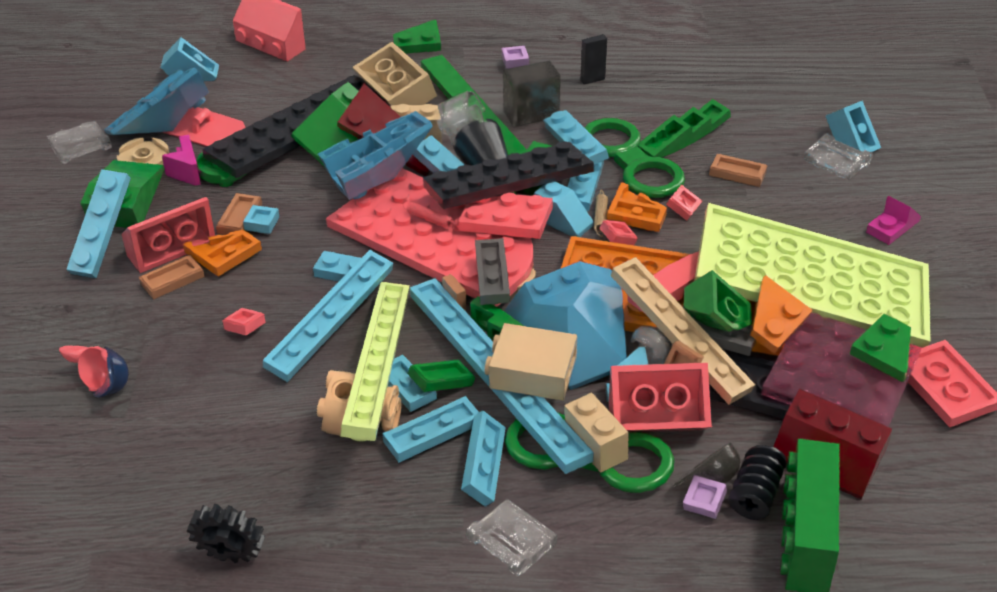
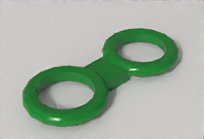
[584,118,685,199]
[505,412,675,493]

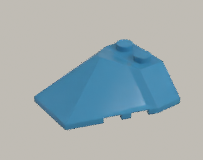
[104,67,209,135]
[318,111,433,200]
[504,261,627,390]

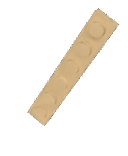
[610,257,755,405]

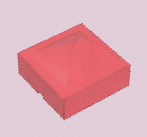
[666,185,702,221]
[599,220,638,245]
[222,308,266,335]

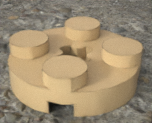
[117,138,169,165]

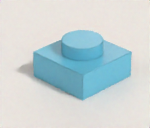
[243,205,279,234]

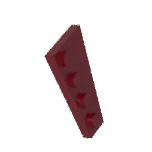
[337,83,430,177]

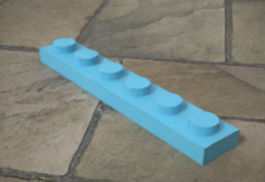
[263,250,393,382]

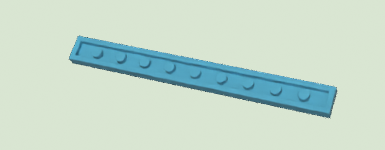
[410,278,594,474]

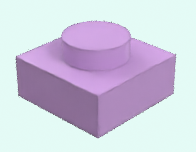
[502,46,529,69]
[683,475,727,519]

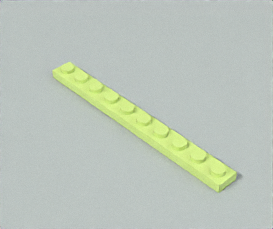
[340,282,409,441]

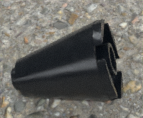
[453,119,508,166]

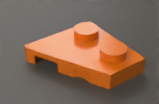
[607,182,667,232]
[183,229,262,277]
[750,275,813,354]

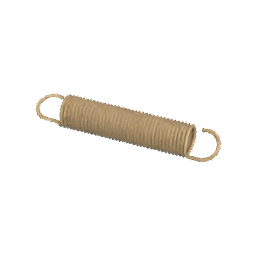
[594,189,608,237]

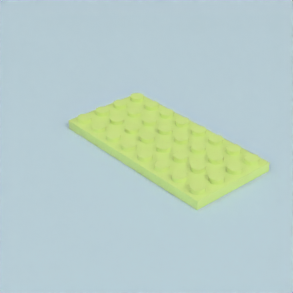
[694,203,931,348]

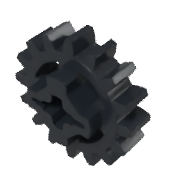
[187,504,265,563]

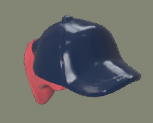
[59,346,129,398]

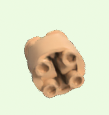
[317,370,402,436]

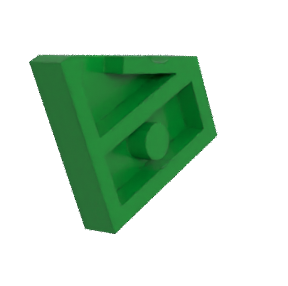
[393,20,441,54]
[850,314,911,382]

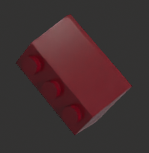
[773,389,892,500]

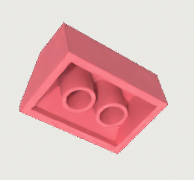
[233,0,306,62]
[121,197,215,273]
[609,363,712,432]

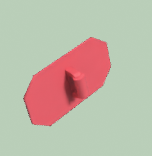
[163,107,246,147]

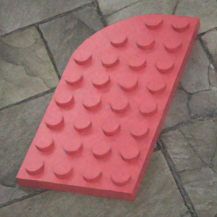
[326,168,534,307]

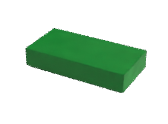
[407,360,476,392]

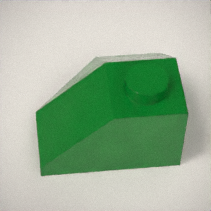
[683,270,752,332]

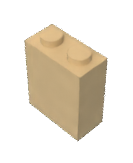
[485,323,577,401]

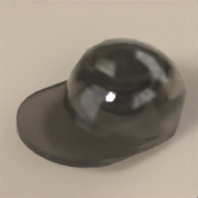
[672,442,741,488]

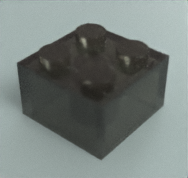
[503,60,561,127]

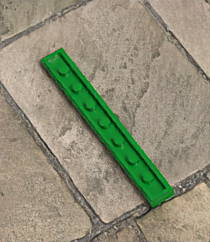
[421,55,527,155]

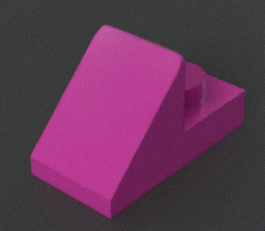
[162,135,201,186]
[866,196,921,245]

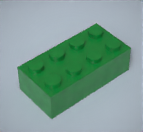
[780,439,839,592]

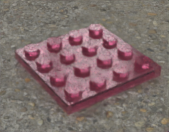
[761,313,922,427]

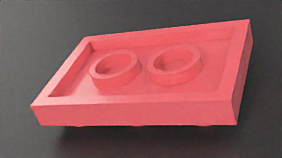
[458,193,553,239]
[905,340,997,428]

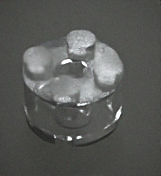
[437,91,487,146]

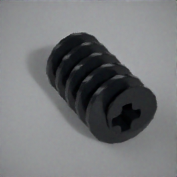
[729,445,787,520]

